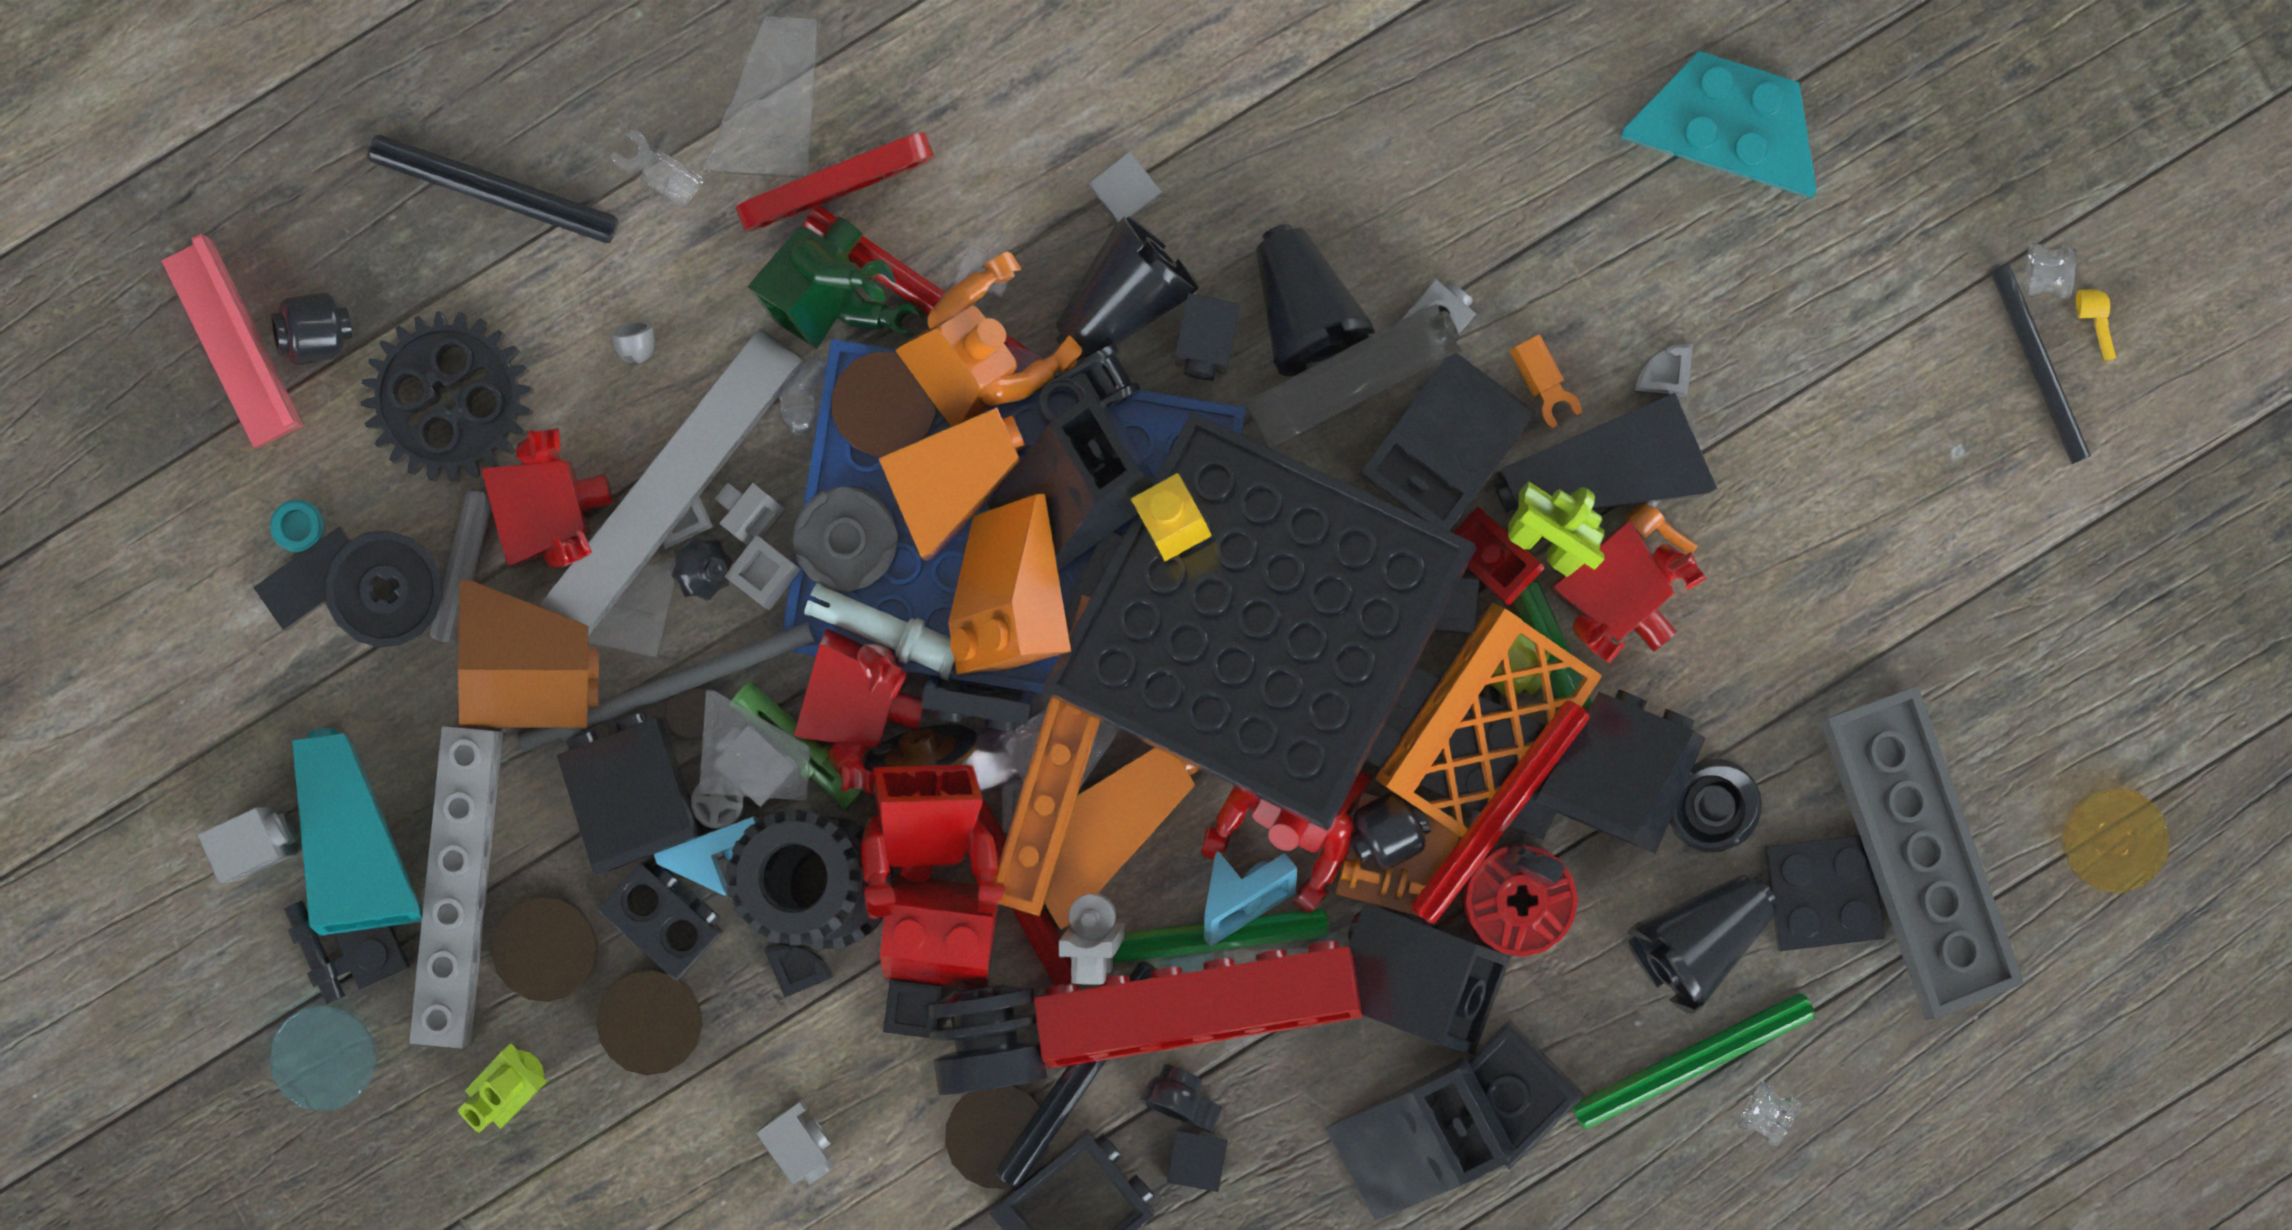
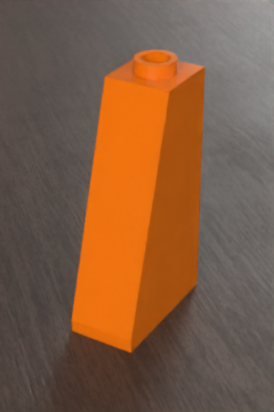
[1044,747,1198,930]

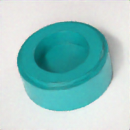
[270,500,326,553]

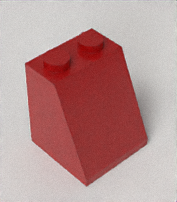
[880,874,998,989]

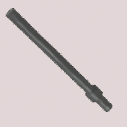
[517,622,816,752]

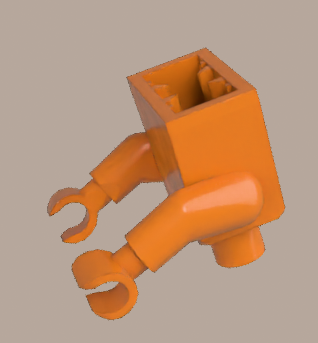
[895,252,1082,427]

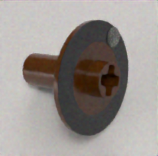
[864,724,978,772]

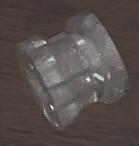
[2024,243,2076,299]
[1738,1081,1801,1147]

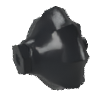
[671,535,733,601]

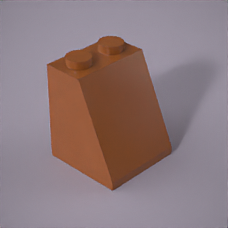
[458,580,599,728]

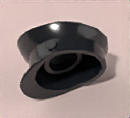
[1669,759,1762,853]

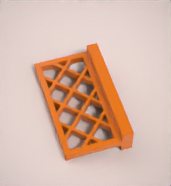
[1375,603,1602,837]

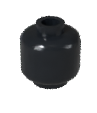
[271,293,352,365]
[1350,791,1431,870]

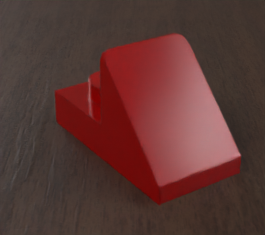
[1453,507,1545,606]

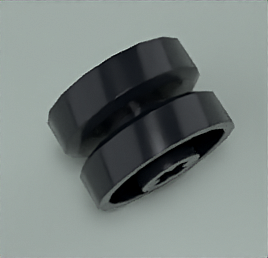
[323,530,443,648]

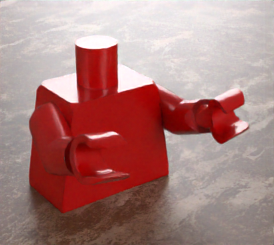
[481,428,614,569]
[1549,521,1707,664]
[794,629,924,794]
[861,765,1005,918]
[1201,771,1372,913]

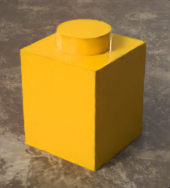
[1131,473,1212,561]

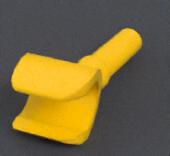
[2075,289,2116,361]

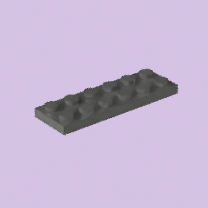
[1819,685,2024,1020]

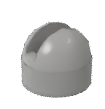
[611,321,655,363]

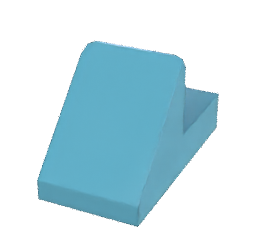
[654,816,759,895]
[1204,851,1297,947]

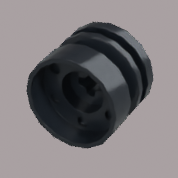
[925,984,1047,1095]

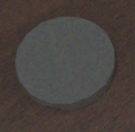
[793,487,899,592]

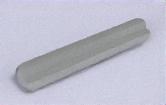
[430,490,492,644]

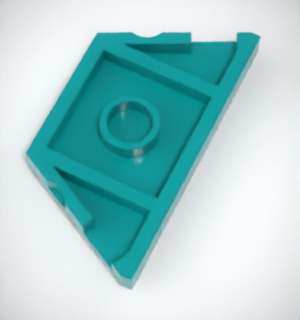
[1620,51,1817,199]

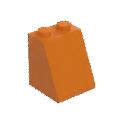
[879,408,1026,561]

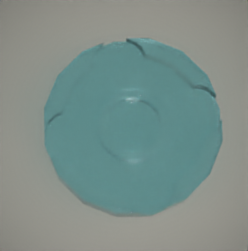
[270,1005,377,1111]

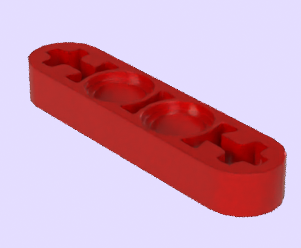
[735,132,935,232]

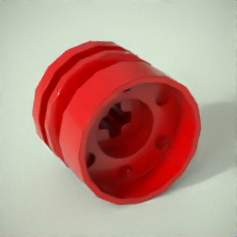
[1460,843,1578,957]

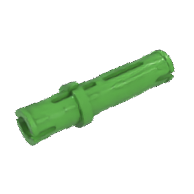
[729,680,865,810]

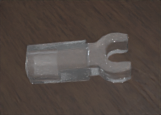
[610,129,704,209]

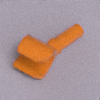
[1625,504,1698,554]

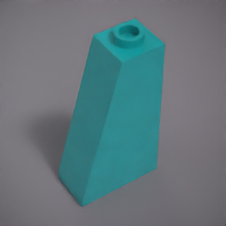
[292,728,423,936]

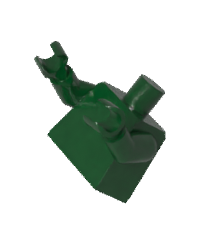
[748,216,923,349]

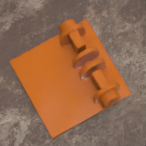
[1335,793,1459,916]

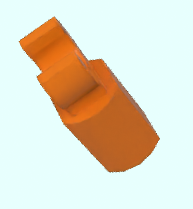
[1509,334,1582,429]

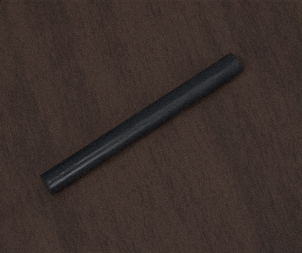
[1990,263,2091,464]

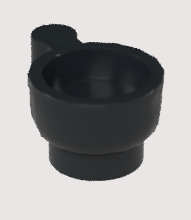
[1140,1064,1223,1133]

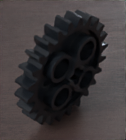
[361,311,534,483]

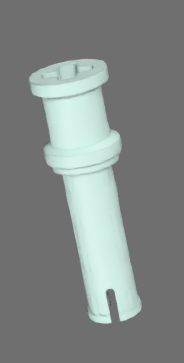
[804,583,955,682]

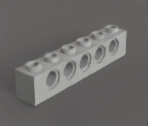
[409,726,503,1049]

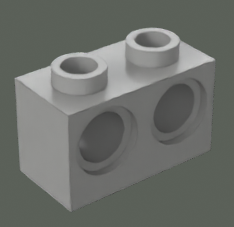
[197,807,298,883]

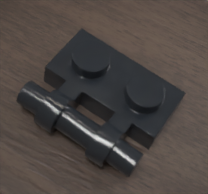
[284,900,410,1005]

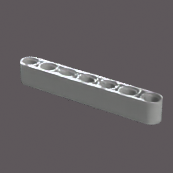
[540,329,804,636]

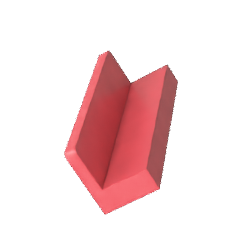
[161,233,304,449]

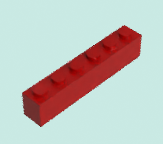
[1034,941,1363,1069]

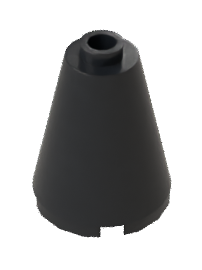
[1056,216,1199,360]
[1256,224,1375,377]
[1627,875,1776,1014]

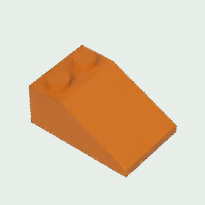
[948,494,1071,675]

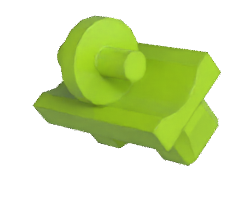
[1508,481,1605,577]
[458,1043,547,1133]

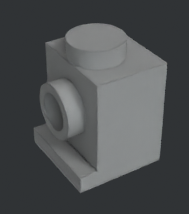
[756,1099,835,1185]

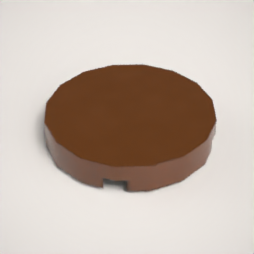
[832,352,936,457]

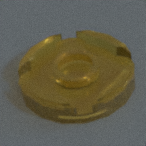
[2061,788,2170,893]

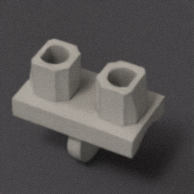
[1059,892,1125,984]

